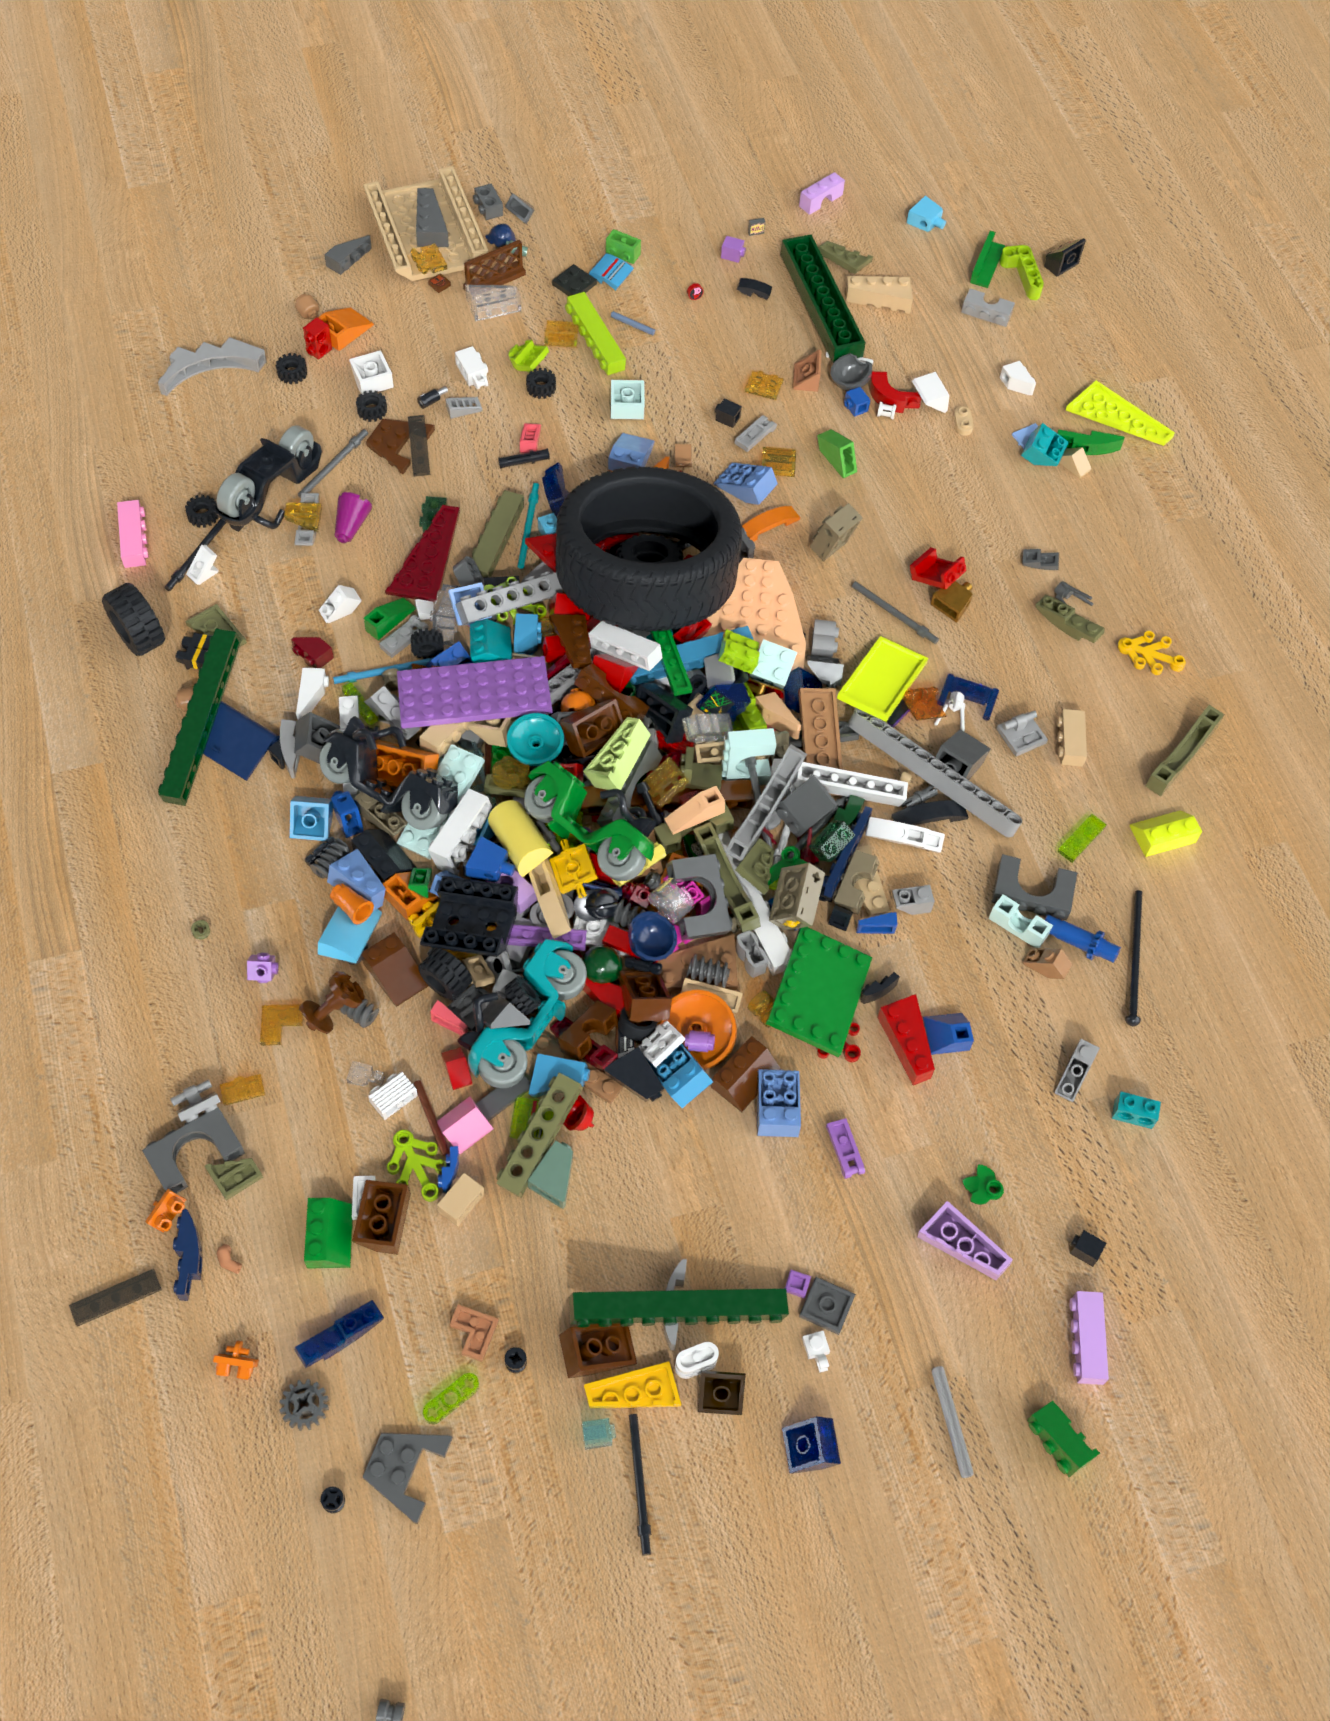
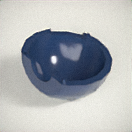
[628,911,677,962]

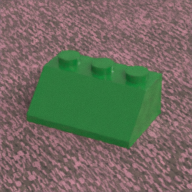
[304,1198,353,1269]

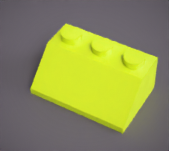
[1130,810,1202,857]

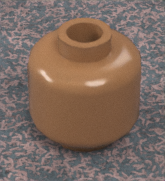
[295,294,319,319]
[175,686,193,712]

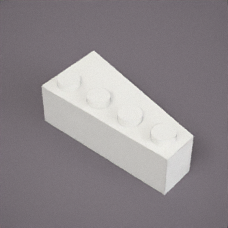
[428,789,492,875]

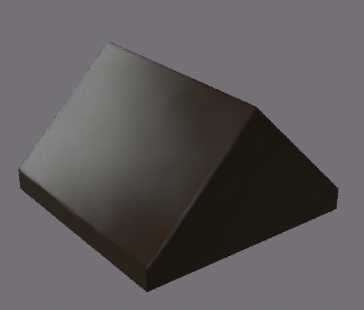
[698,1371,746,1415]

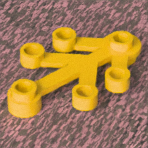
[1118,631,1186,675]

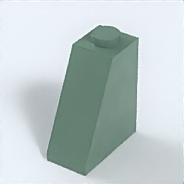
[528,1140,573,1209]

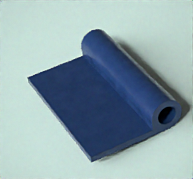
[179,701,280,781]

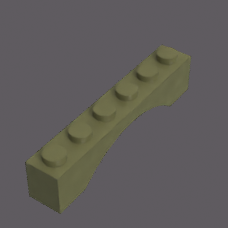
[1146,705,1225,796]
[693,822,761,933]

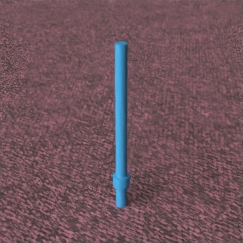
[333,657,434,684]

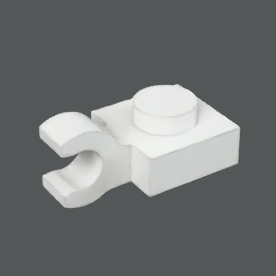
[802,1331,830,1373]

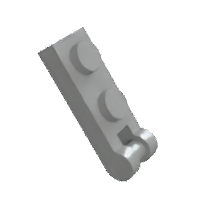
[734,415,777,452]
[379,615,429,658]

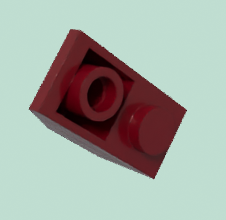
[291,637,334,668]

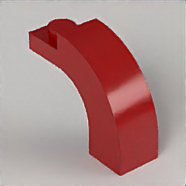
[869,371,922,413]

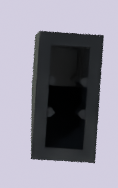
[603,1047,664,1102]

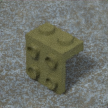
[680,747,722,790]

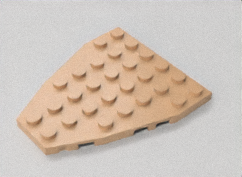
[700,558,806,679]

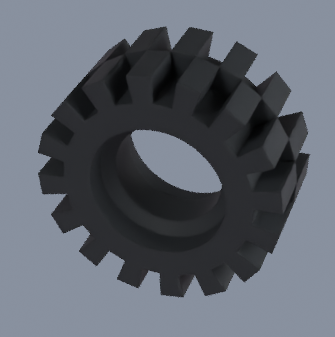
[276,353,307,384]
[526,368,556,399]
[356,390,387,422]
[185,495,219,528]
[410,628,444,659]
[504,976,541,1015]

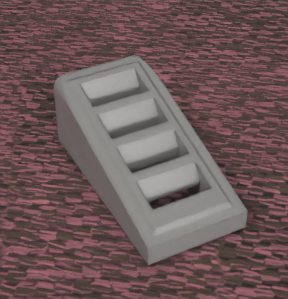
[445,397,483,419]

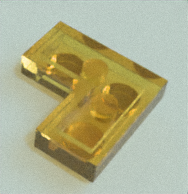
[260,1004,304,1046]

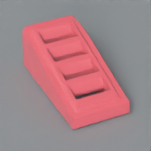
[520,423,541,453]
[430,1000,468,1035]

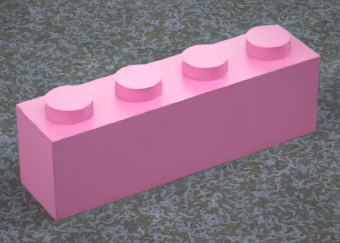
[117,500,149,568]

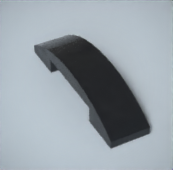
[891,800,969,826]

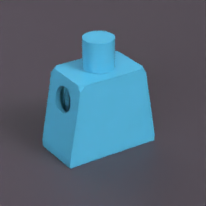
[907,196,946,232]

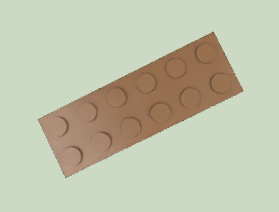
[798,688,843,796]

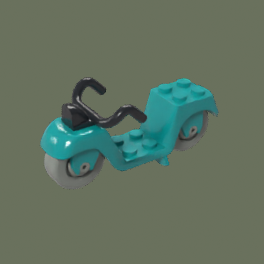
[457,939,587,1088]

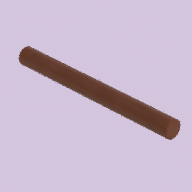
[413,1080,450,1156]

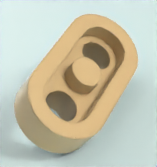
[954,406,974,436]

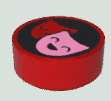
[687,283,704,300]

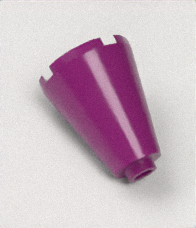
[334,492,372,543]

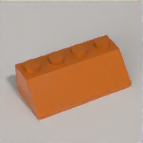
[375,740,439,787]

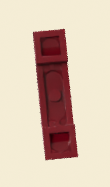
[549,1016,618,1069]

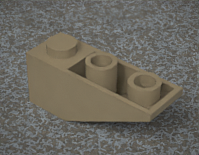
[353,792,408,837]

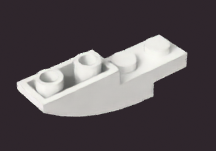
[865,817,945,853]

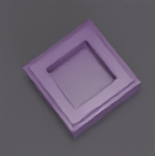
[785,1270,811,1298]

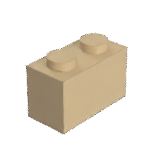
[437,1173,485,1227]

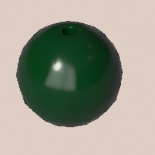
[582,945,622,984]

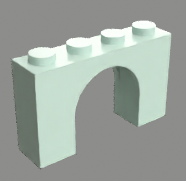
[722,728,776,785]

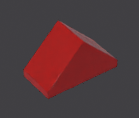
[441,1047,472,1090]

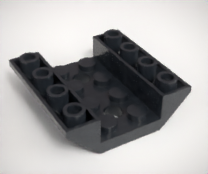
[420,876,518,957]

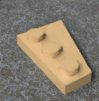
[681,978,743,1013]

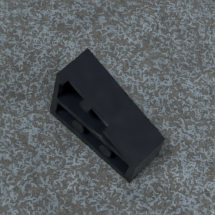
[636,683,693,744]

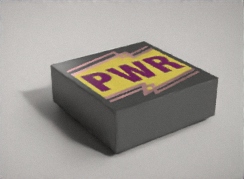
[748,218,765,236]

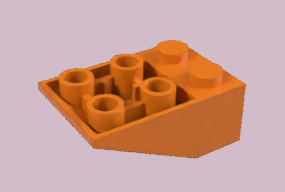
[318,307,374,351]

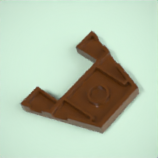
[366,419,435,474]

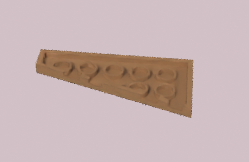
[618,934,738,991]

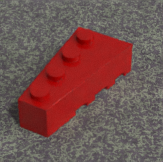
[877,994,935,1086]

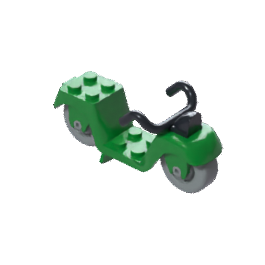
[524,761,656,881]

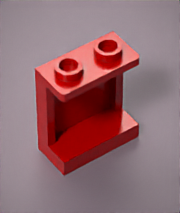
[910,547,966,590]

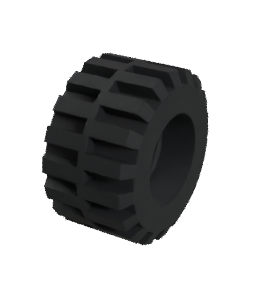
[418,948,472,1001]

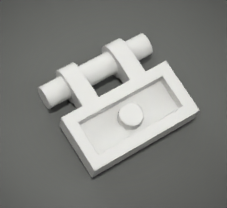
[638,1020,685,1067]

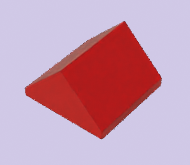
[592,654,639,693]

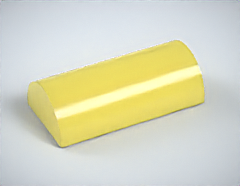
[488,800,553,877]

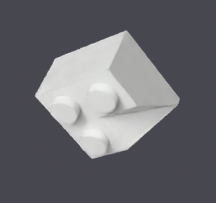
[349,350,394,395]

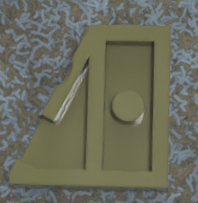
[205,1158,263,1201]

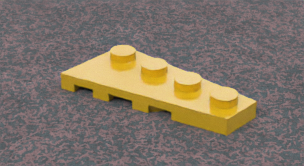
[584,1361,681,1408]

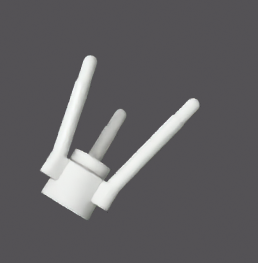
[934,691,965,731]

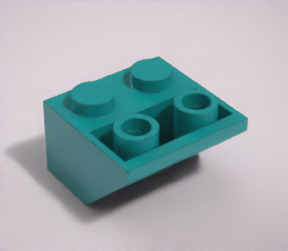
[1021,423,1068,466]

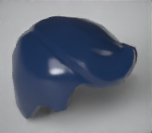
[485,224,516,248]

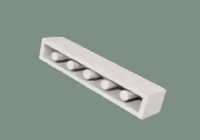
[792,762,908,807]

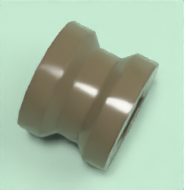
[382,668,399,691]

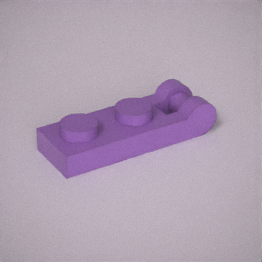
[826,1118,865,1179]

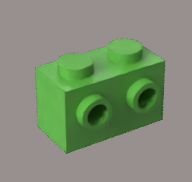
[606,229,641,264]

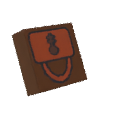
[428,273,451,293]

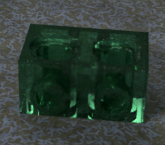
[419,496,447,533]
[808,820,855,862]

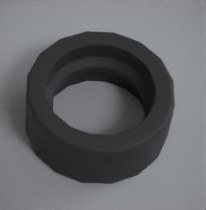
[618,1007,658,1041]

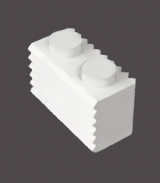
[368,1072,418,1120]

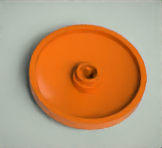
[657,990,737,1070]

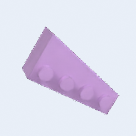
[917,1201,1013,1280]

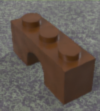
[558,1000,618,1061]

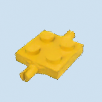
[549,839,598,898]

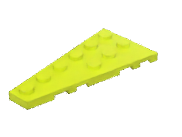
[1066,380,1175,446]

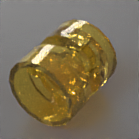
[747,990,773,1028]

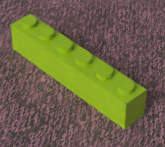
[565,292,626,376]

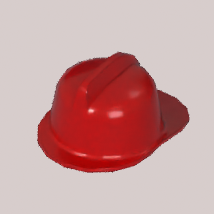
[560,1094,594,1131]

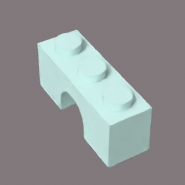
[988,895,1053,948]

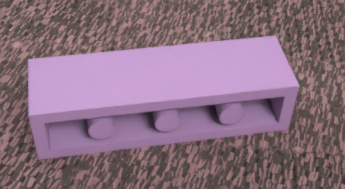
[1069,1291,1109,1385]

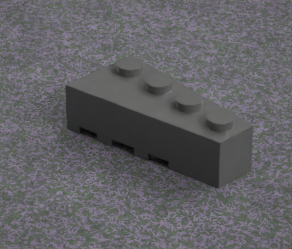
[416,188,449,247]

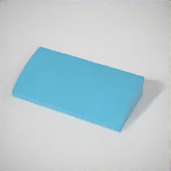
[318,907,382,963]

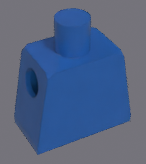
[331,791,364,838]
[465,837,516,882]

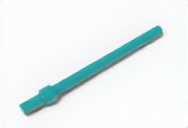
[517,483,539,569]

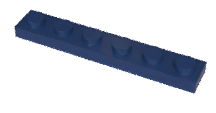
[823,806,873,898]

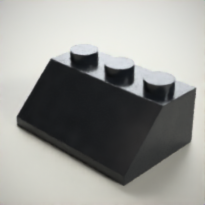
[351,829,417,884]

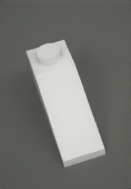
[296,668,329,720]

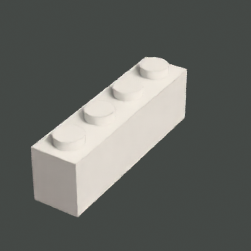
[589,621,662,671]

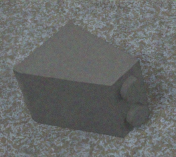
[936,729,991,780]

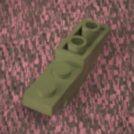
[1036,595,1105,643]

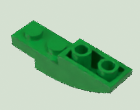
[1057,429,1125,455]

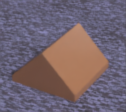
[793,349,822,392]

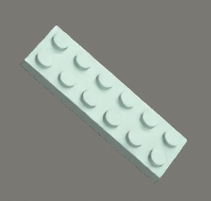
[397,744,485,860]

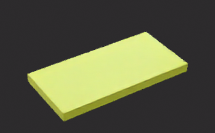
[837,636,928,722]

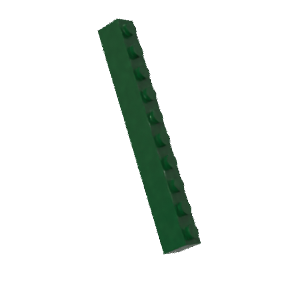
[158,628,241,806]
[569,1288,789,1328]

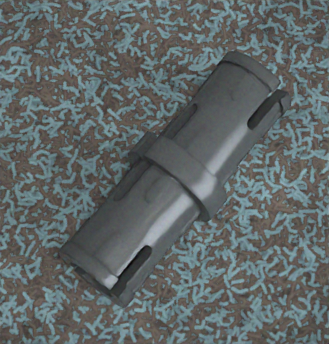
[901,785,938,809]

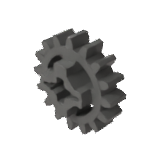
[279,1379,329,1431]

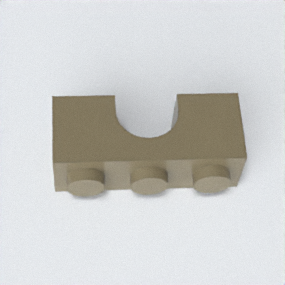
[833,850,879,915]

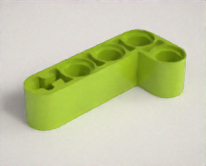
[1000,245,1044,300]

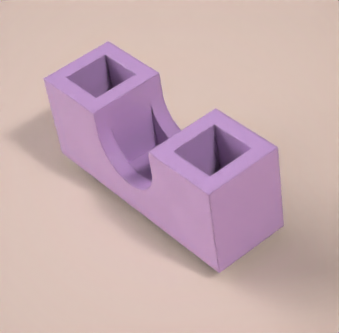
[799,172,845,215]
[485,861,537,914]

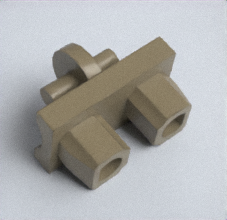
[770,730,789,765]

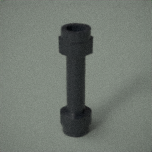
[636,781,664,827]

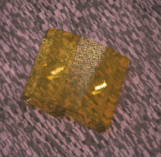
[544,320,579,348]
[761,447,796,477]

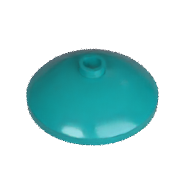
[507,713,564,766]

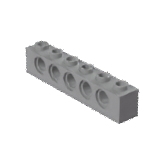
[455,571,564,625]

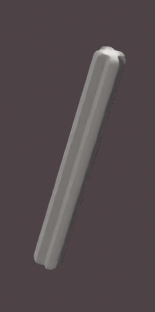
[932,1366,974,1478]

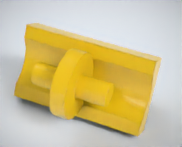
[408,901,439,938]

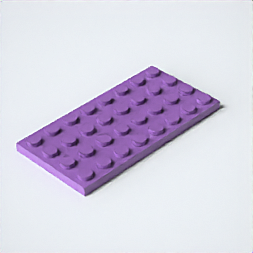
[397,656,552,729]

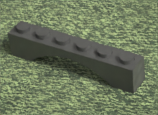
[597,740,662,827]

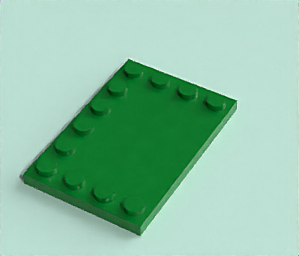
[765,927,873,1057]

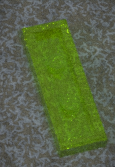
[1057,814,1107,863]

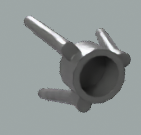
[1054,581,1093,606]

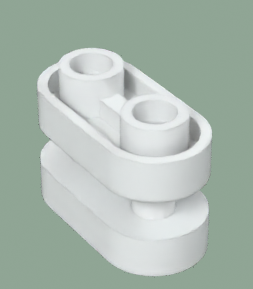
[675,1342,719,1379]

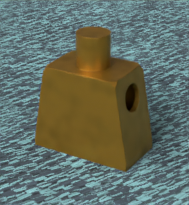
[930,581,973,623]

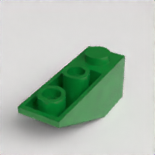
[363,598,416,641]

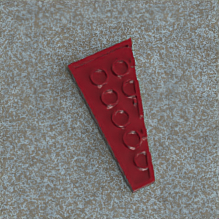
[385,505,460,603]

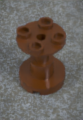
[299,971,365,1034]

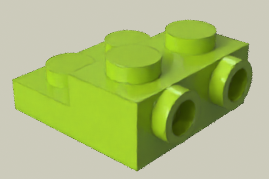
[718,629,760,674]

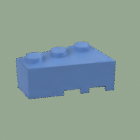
[327,849,386,911]

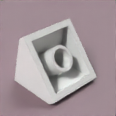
[912,372,949,413]

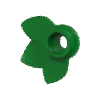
[962,1164,1004,1205]

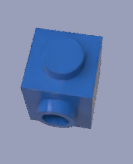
[844,387,870,417]

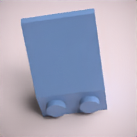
[608,433,655,471]

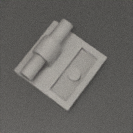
[996,711,1048,757]
[170,1080,221,1123]

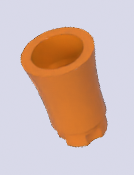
[330,883,374,924]

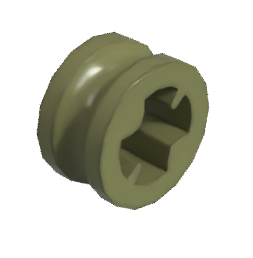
[191,920,210,940]

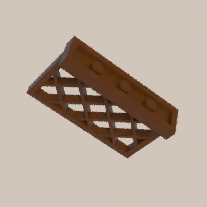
[463,239,526,299]

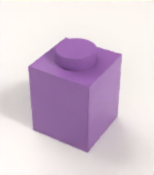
[721,236,746,263]

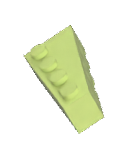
[583,717,651,790]

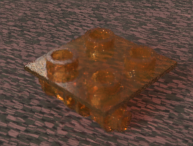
[902,686,947,721]

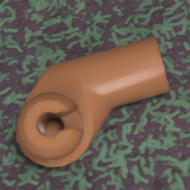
[216,1244,242,1274]

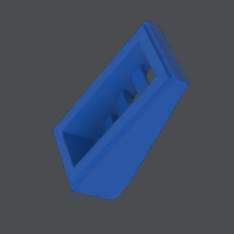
[856,912,898,934]

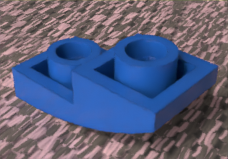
[438,1146,459,1193]

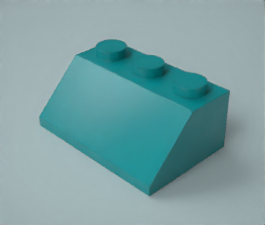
[470,619,512,663]

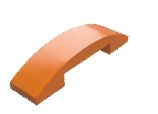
[742,506,801,542]

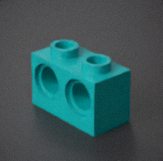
[1112,1091,1161,1129]

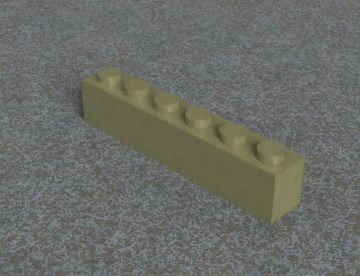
[472,490,524,579]

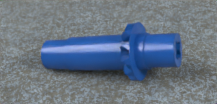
[1045,915,1121,963]

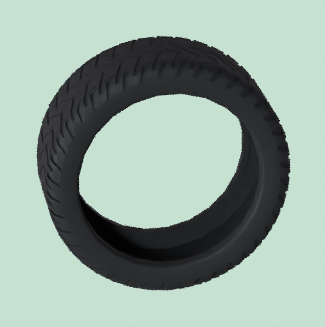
[556,466,742,631]

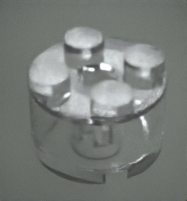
[647,878,694,924]

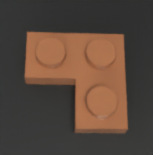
[449,1304,499,1363]

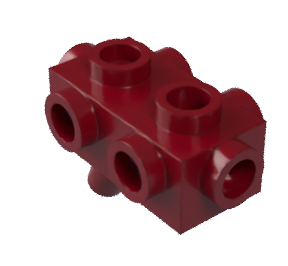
[621,881,654,908]

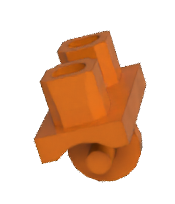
[145,1189,186,1233]
[213,1340,259,1380]

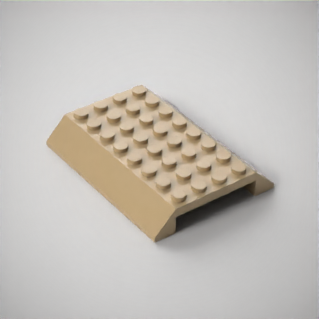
[363,166,488,281]

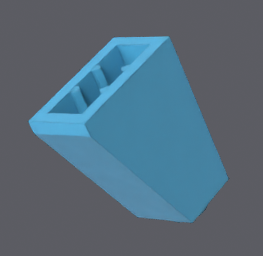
[528,1054,590,1098]

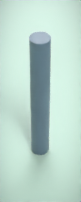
[611,311,655,336]

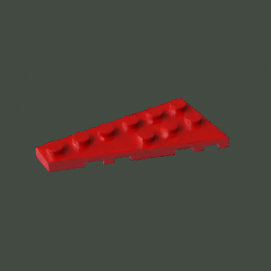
[525,532,639,573]

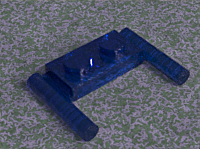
[937,674,999,721]

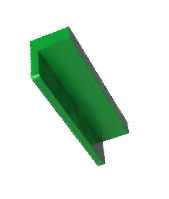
[970,231,1005,288]

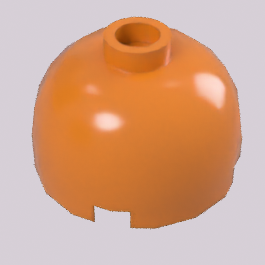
[560,688,597,712]

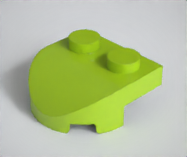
[508,340,549,372]

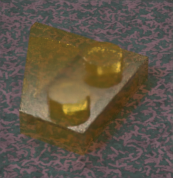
[284,502,322,532]

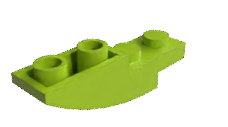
[730,682,767,730]

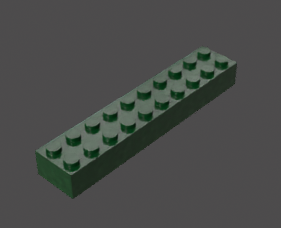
[780,234,866,363]

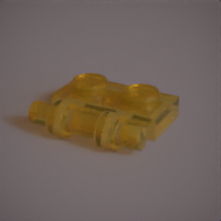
[410,244,447,275]
[745,371,784,400]
[641,757,690,807]

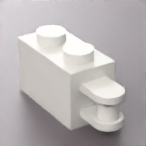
[455,346,488,389]

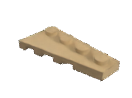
[832,845,890,917]

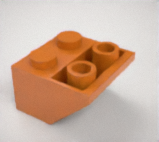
[383,872,438,921]

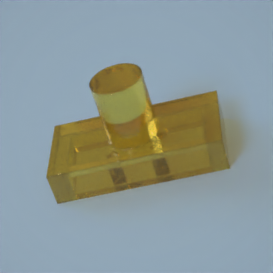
[220,1074,266,1106]

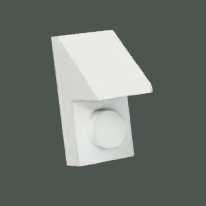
[186,545,219,585]

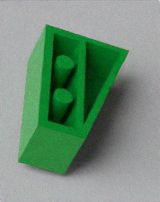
[1027,1400,1100,1477]

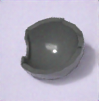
[830,353,872,391]

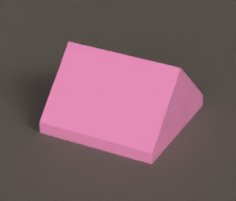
[437,1096,494,1154]

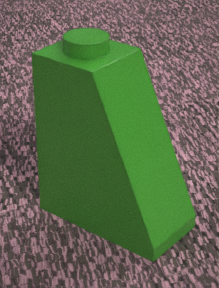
[817,429,857,478]

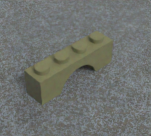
[654,803,734,855]

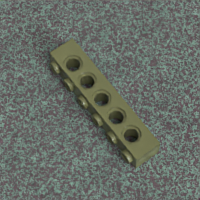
[496,1073,583,1198]

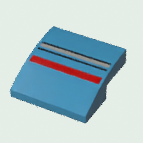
[589,253,634,291]

